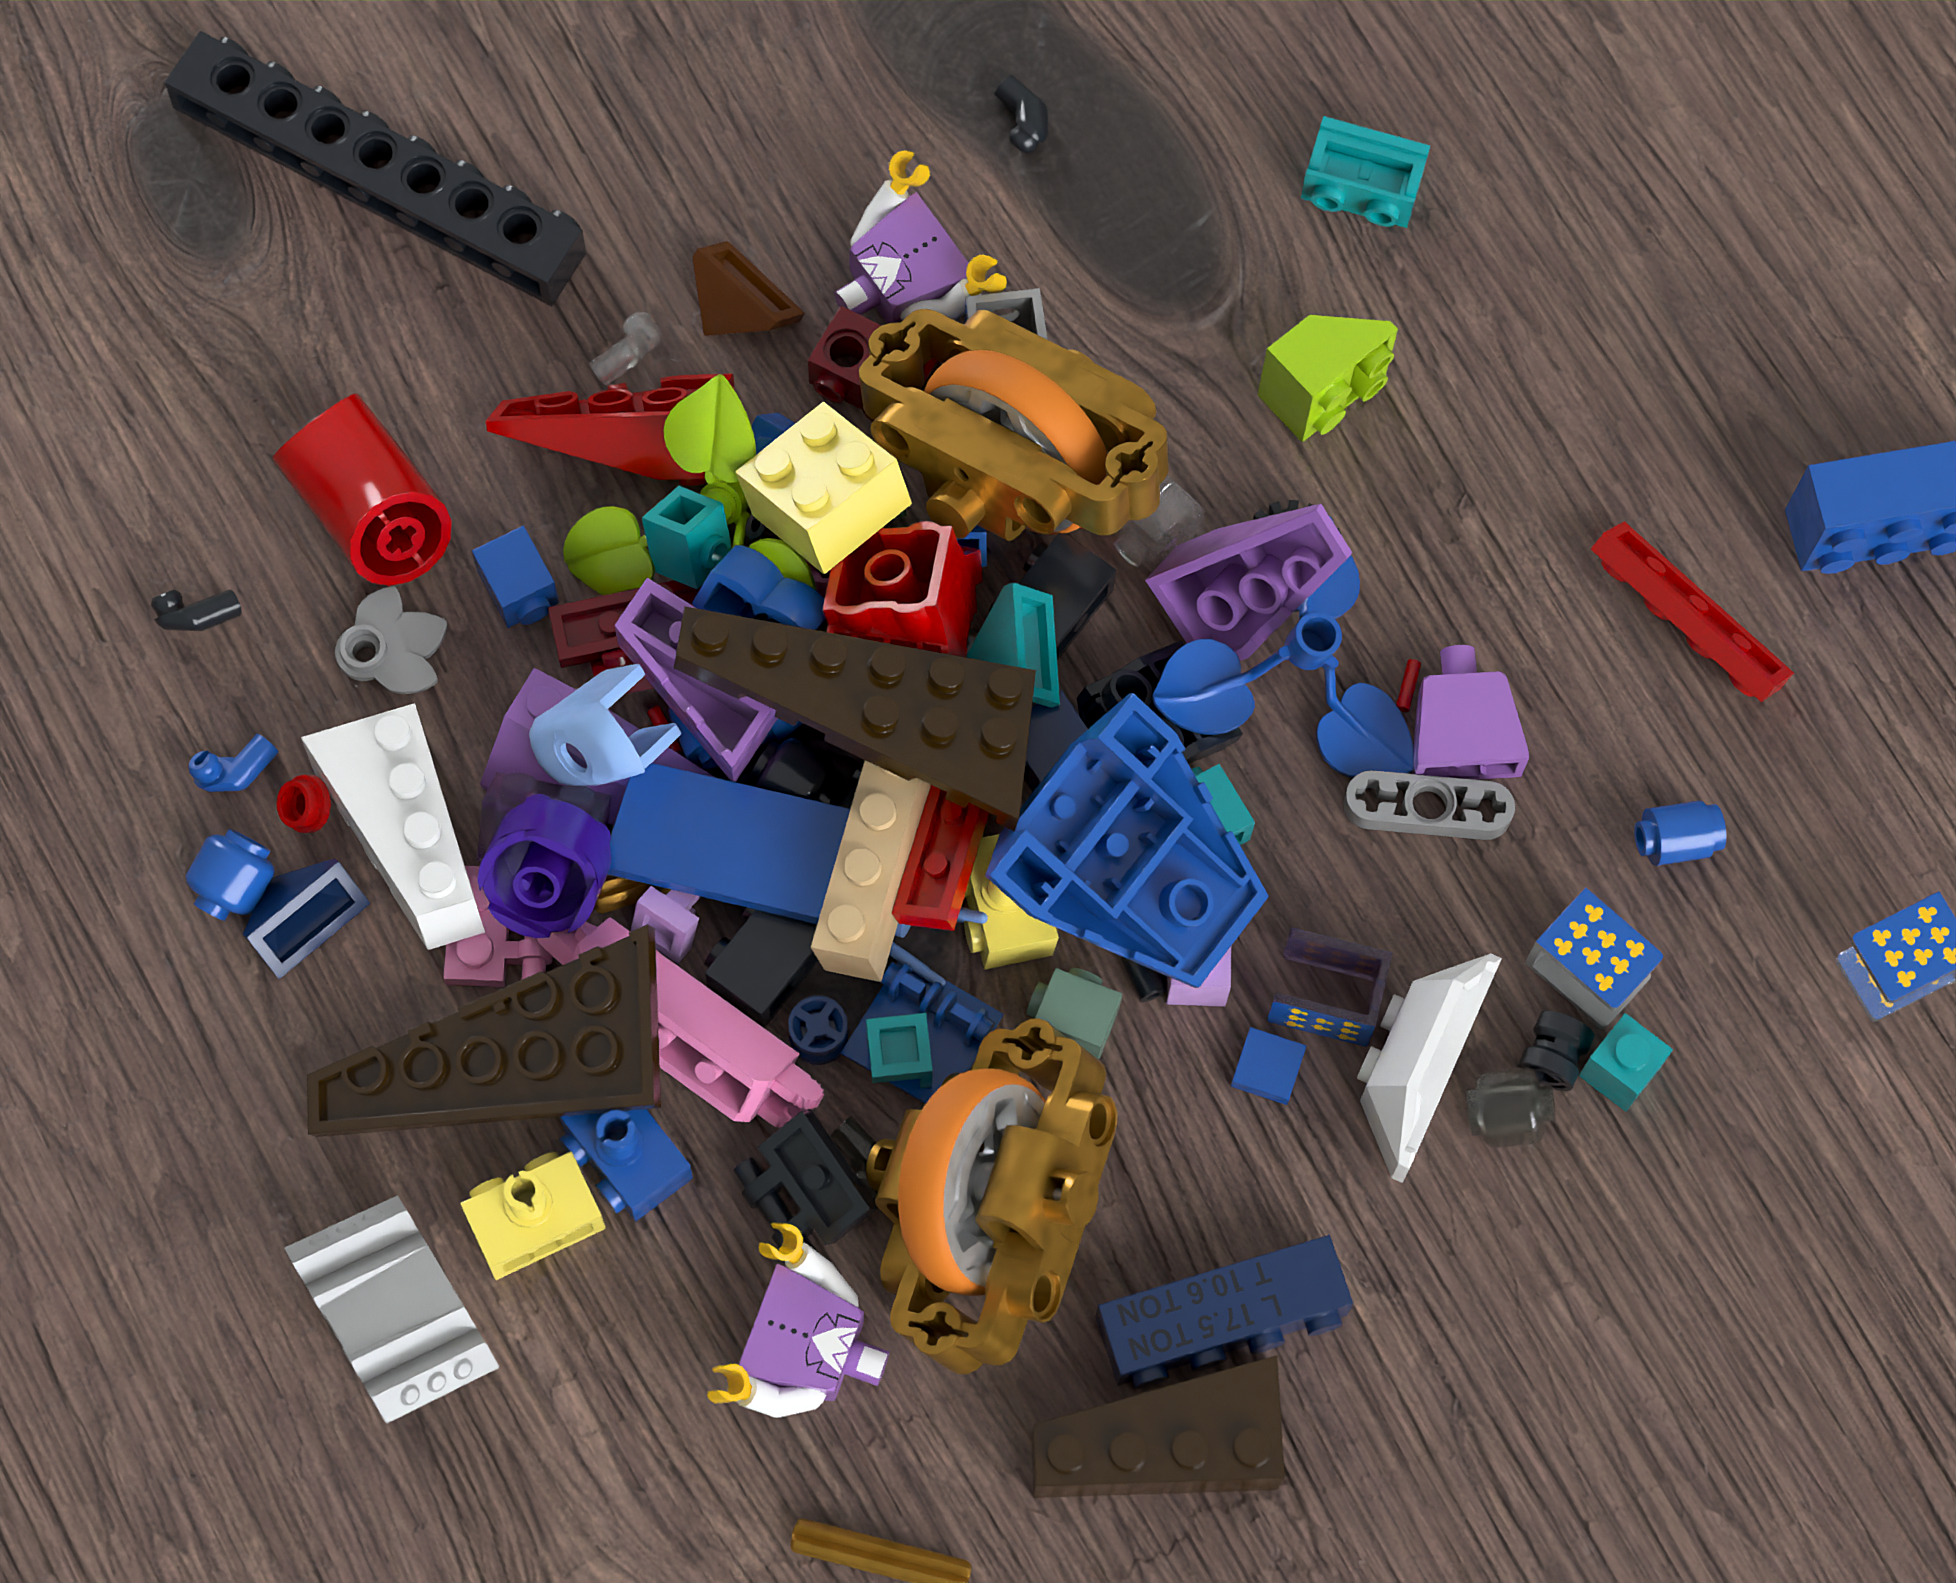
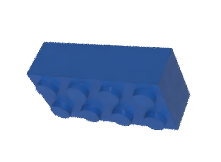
[1785,441,1956,574]

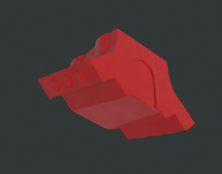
[822,521,983,657]

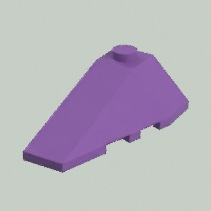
[1145,504,1352,661]

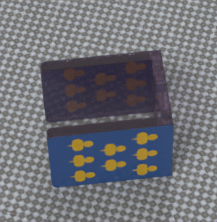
[1267,928,1393,1047]

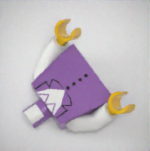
[834,150,1007,324]
[707,1222,890,1418]

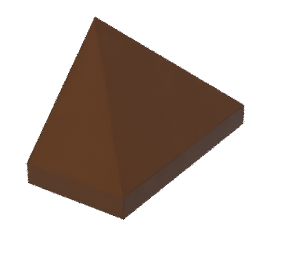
[692,241,805,336]

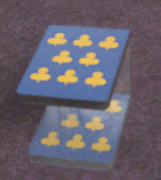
[1836,891,1956,1022]

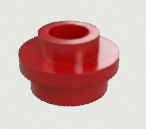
[276,775,331,833]

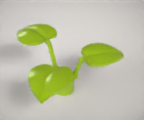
[563,374,816,595]

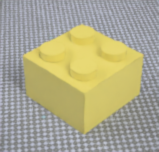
[735,401,912,574]

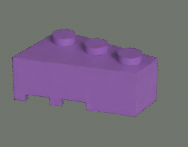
[615,578,778,782]

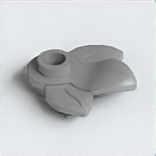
[335,586,448,694]

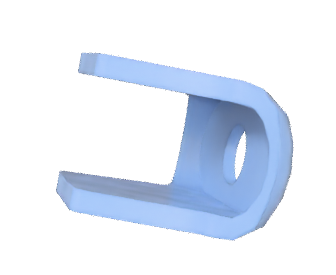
[529,664,682,786]

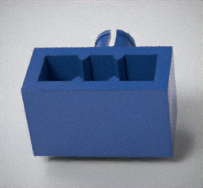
[559,1109,693,1222]

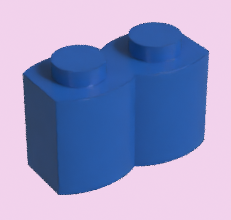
[692,545,826,631]

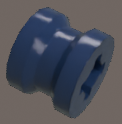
[788,996,848,1065]

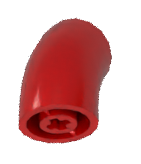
[272,393,452,586]

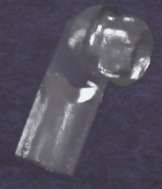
[590,312,661,386]

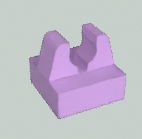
[630,886,700,964]

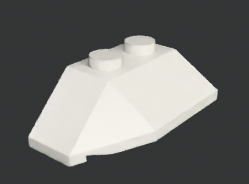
[1357,953,1502,1183]

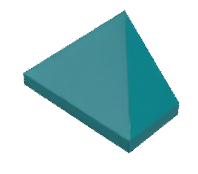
[966,582,1060,708]

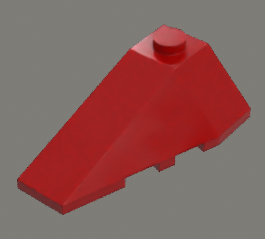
[485,373,735,486]

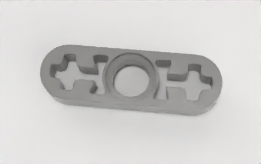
[1343,771,1515,840]

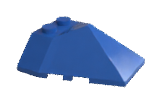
[985,693,1269,988]

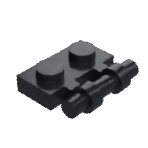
[733,1110,878,1252]

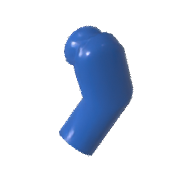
[188,733,279,792]

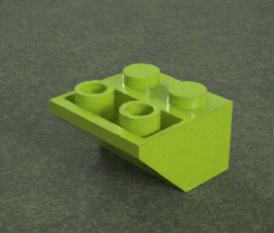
[1257,315,1398,443]

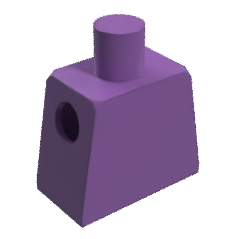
[1411,645,1529,780]

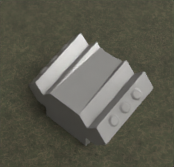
[284,1195,499,1424]

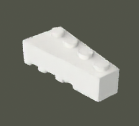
[301,703,485,950]

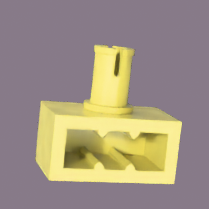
[964,834,1059,970]
[460,1151,606,1280]

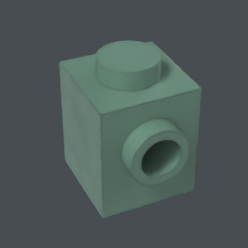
[1026,968,1122,1060]

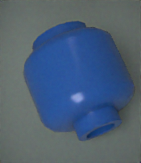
[186,829,275,921]

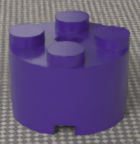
[477,794,611,938]

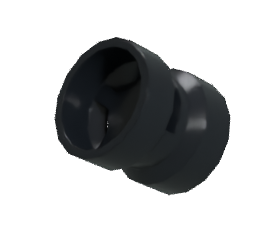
[1517,1010,1595,1091]

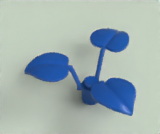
[1152,516,1414,778]

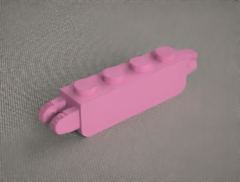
[536,917,824,1128]

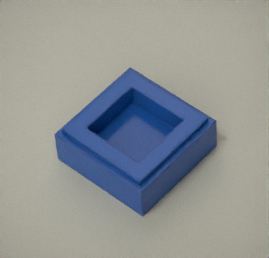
[1231,1027,1306,1105]

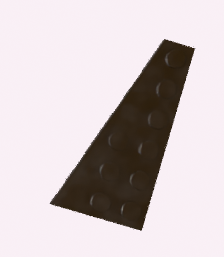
[674,606,1036,831]
[307,924,661,1137]

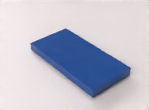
[608,763,851,924]

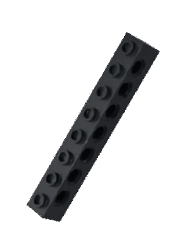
[164,31,586,307]

